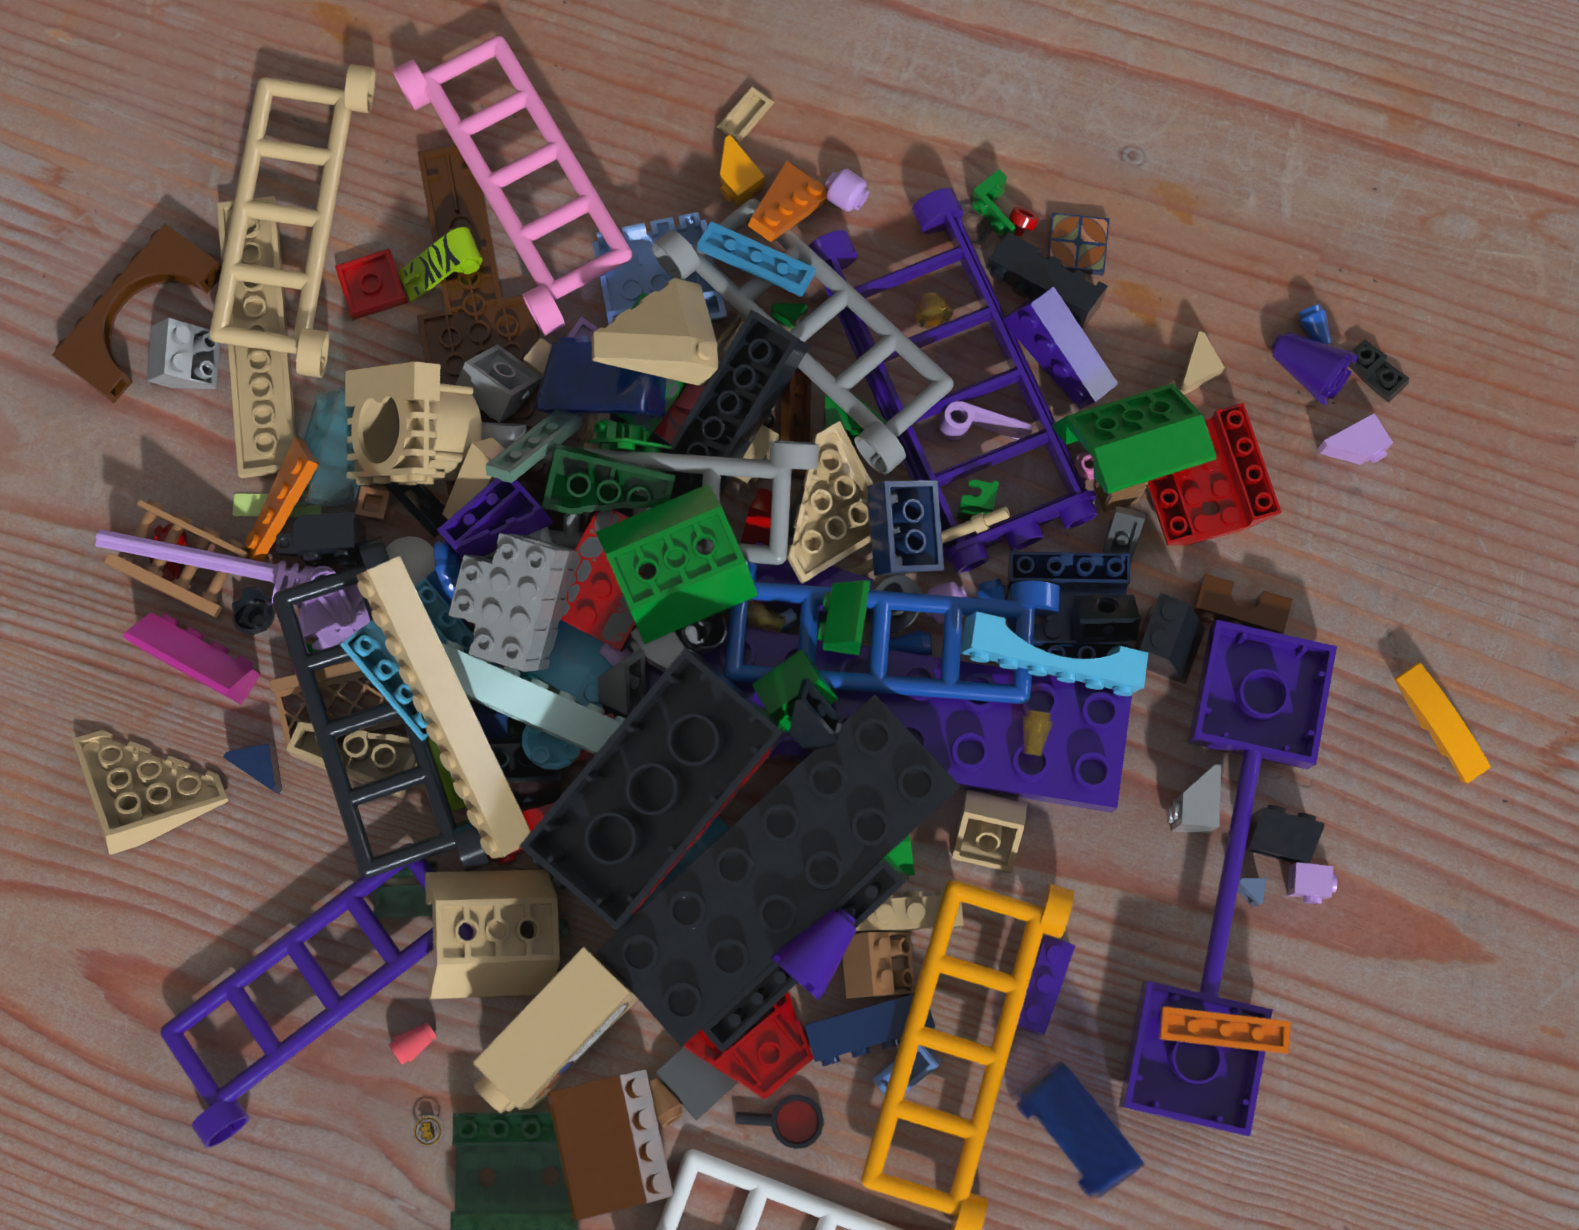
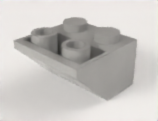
[146,318,220,389]

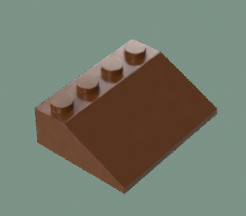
[547,1069,673,1221]

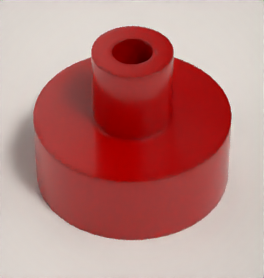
[1008,207,1039,237]

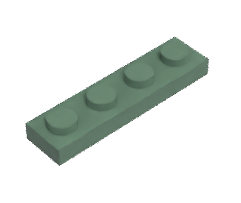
[485,409,583,483]

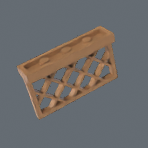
[269,661,404,748]

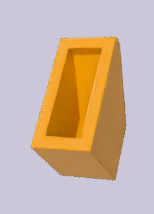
[719,134,765,207]

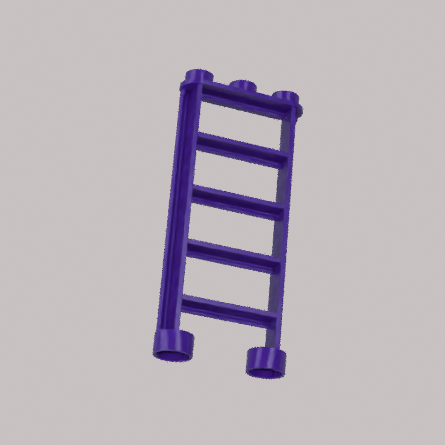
[808,188,1098,574]

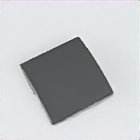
[655,1047,737,1121]

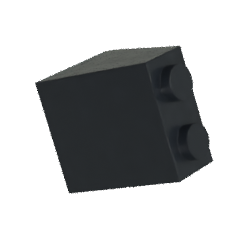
[1134,593,1206,684]

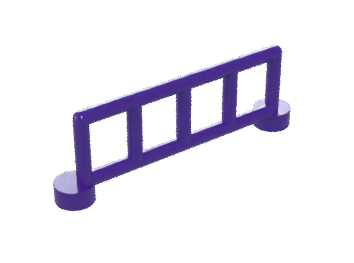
[160,843,473,1148]

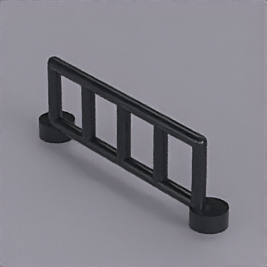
[273,536,490,878]

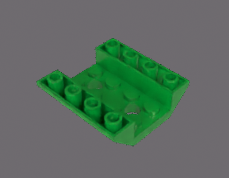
[1053,383,1216,494]
[596,484,758,645]

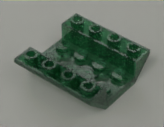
[450,1112,581,1230]

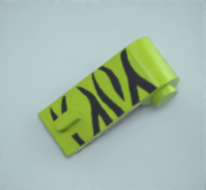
[398,227,483,302]

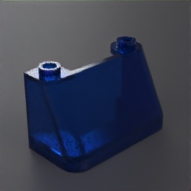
[536,337,666,418]

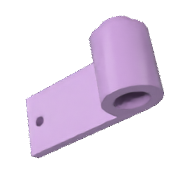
[939,401,1033,441]

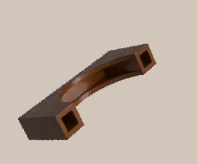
[52,224,222,403]

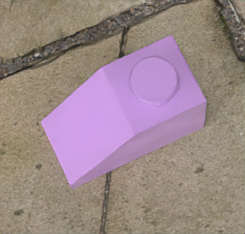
[1318,413,1393,465]

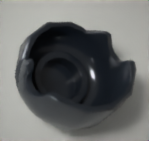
[232,586,276,635]
[677,615,727,653]

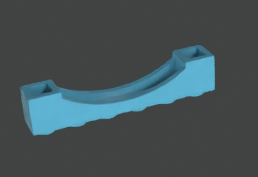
[960,612,1148,696]

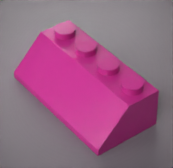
[122,612,260,705]

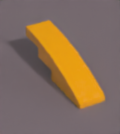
[1394,662,1491,784]

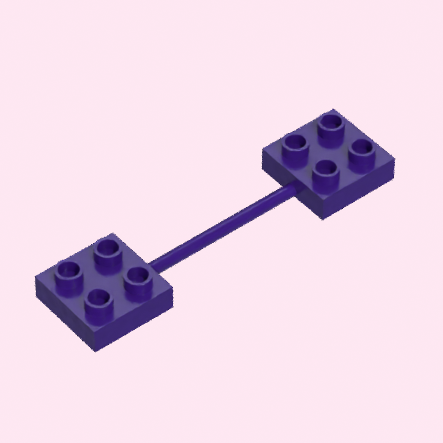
[1119,620,1337,1137]

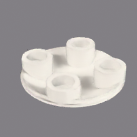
[386,536,435,586]

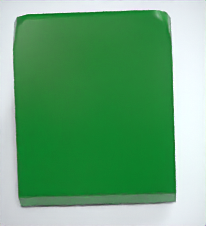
[771,303,807,329]

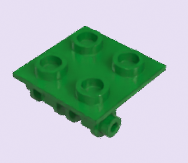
[587,419,672,453]

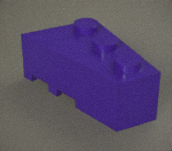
[437,478,554,558]

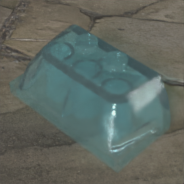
[294,388,361,508]

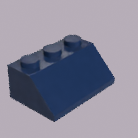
[867,480,944,576]

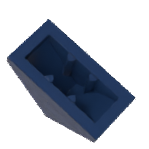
[223,743,282,794]

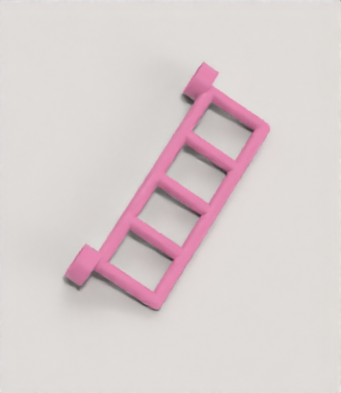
[392,36,632,336]

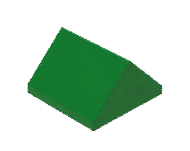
[752,648,838,734]

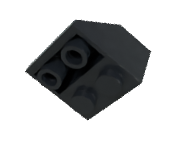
[1245,805,1325,863]

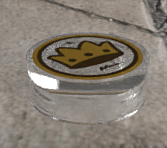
[412,1115,445,1147]

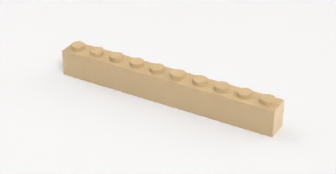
[356,556,531,859]

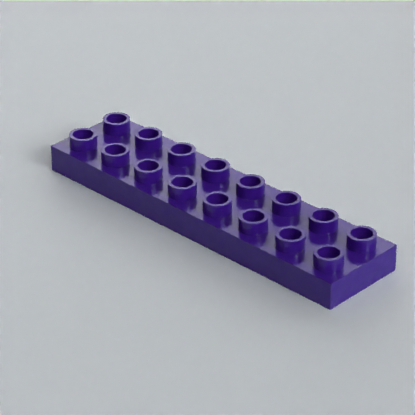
[645,624,1132,813]

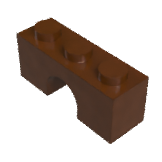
[1193,573,1293,634]

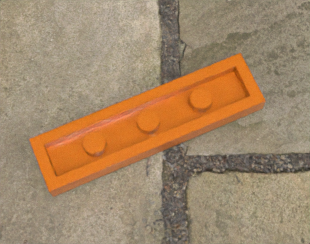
[1159,1007,1291,1054]

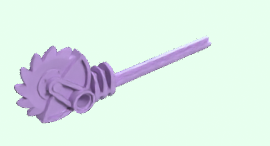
[95,529,370,661]

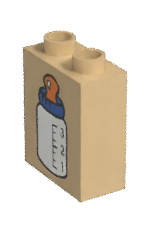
[473,947,638,1113]

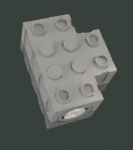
[449,534,579,672]

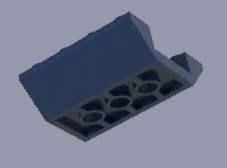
[1007,551,1132,670]

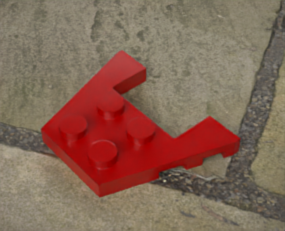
[683,992,814,1100]

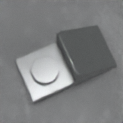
[1102,506,1146,564]

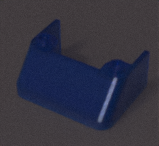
[1009,1061,1144,1199]

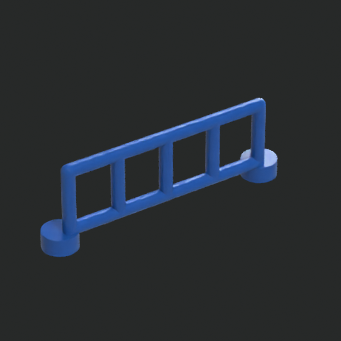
[724,561,1060,704]

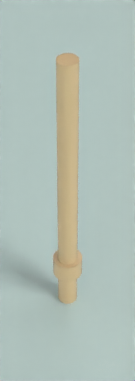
[844,506,1010,575]

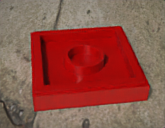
[335,248,408,320]

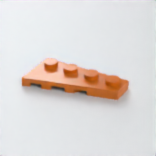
[748,161,828,242]
[245,437,319,562]

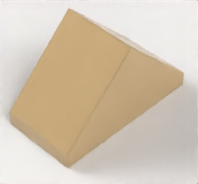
[1179,331,1225,395]

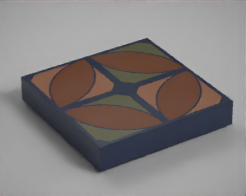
[1047,212,1110,276]

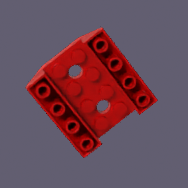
[1147,403,1282,546]

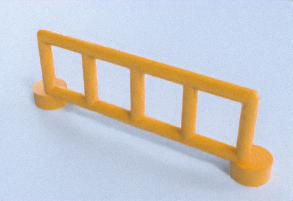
[861,880,1074,1230]

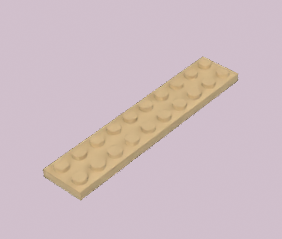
[217,196,296,478]

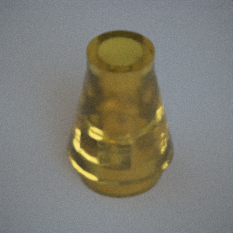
[746,600,785,633]
[1023,710,1053,756]

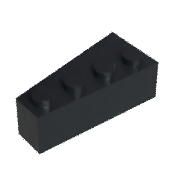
[986,232,1108,330]

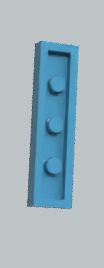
[697,221,815,297]

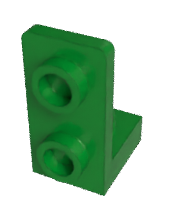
[971,169,1016,237]

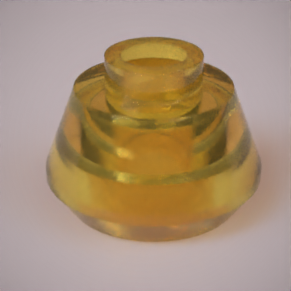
[914,292,953,328]

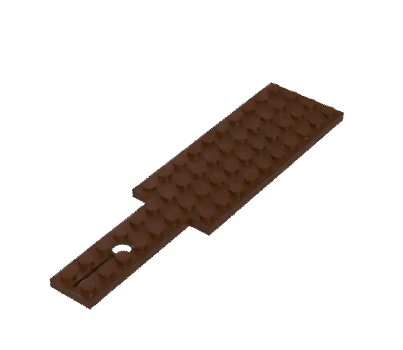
[417,145,575,550]

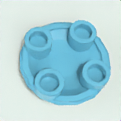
[522,724,581,770]

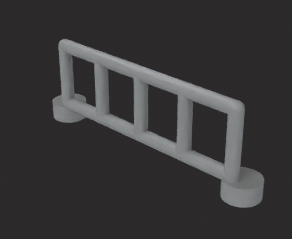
[651,199,954,475]
[481,422,819,565]

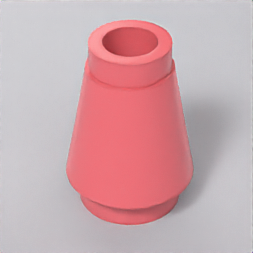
[388,1022,437,1065]

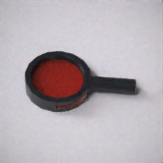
[735,1094,824,1149]

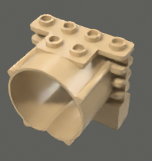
[345,362,482,486]

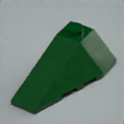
[542,443,675,515]

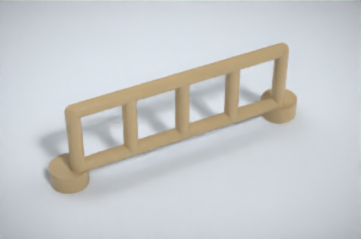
[209,64,375,378]

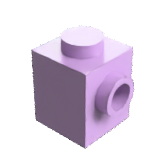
[1288,862,1337,904]

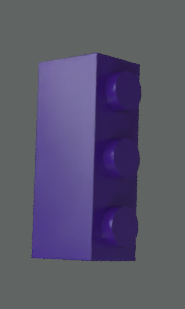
[1017,935,1075,1036]

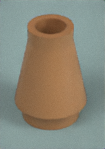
[649,1078,684,1127]

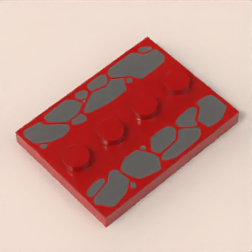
[561,509,657,653]

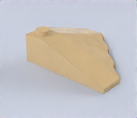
[592,278,718,387]
[787,421,873,583]
[72,730,228,855]

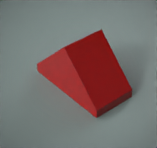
[741,488,772,546]

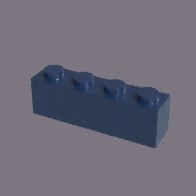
[805,994,935,1067]

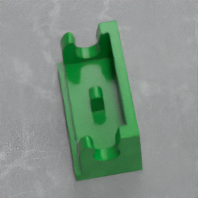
[956,480,999,521]

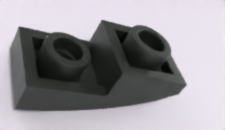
[1349,339,1409,403]

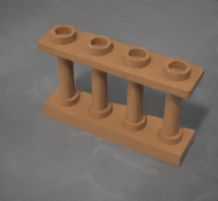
[104,499,250,620]

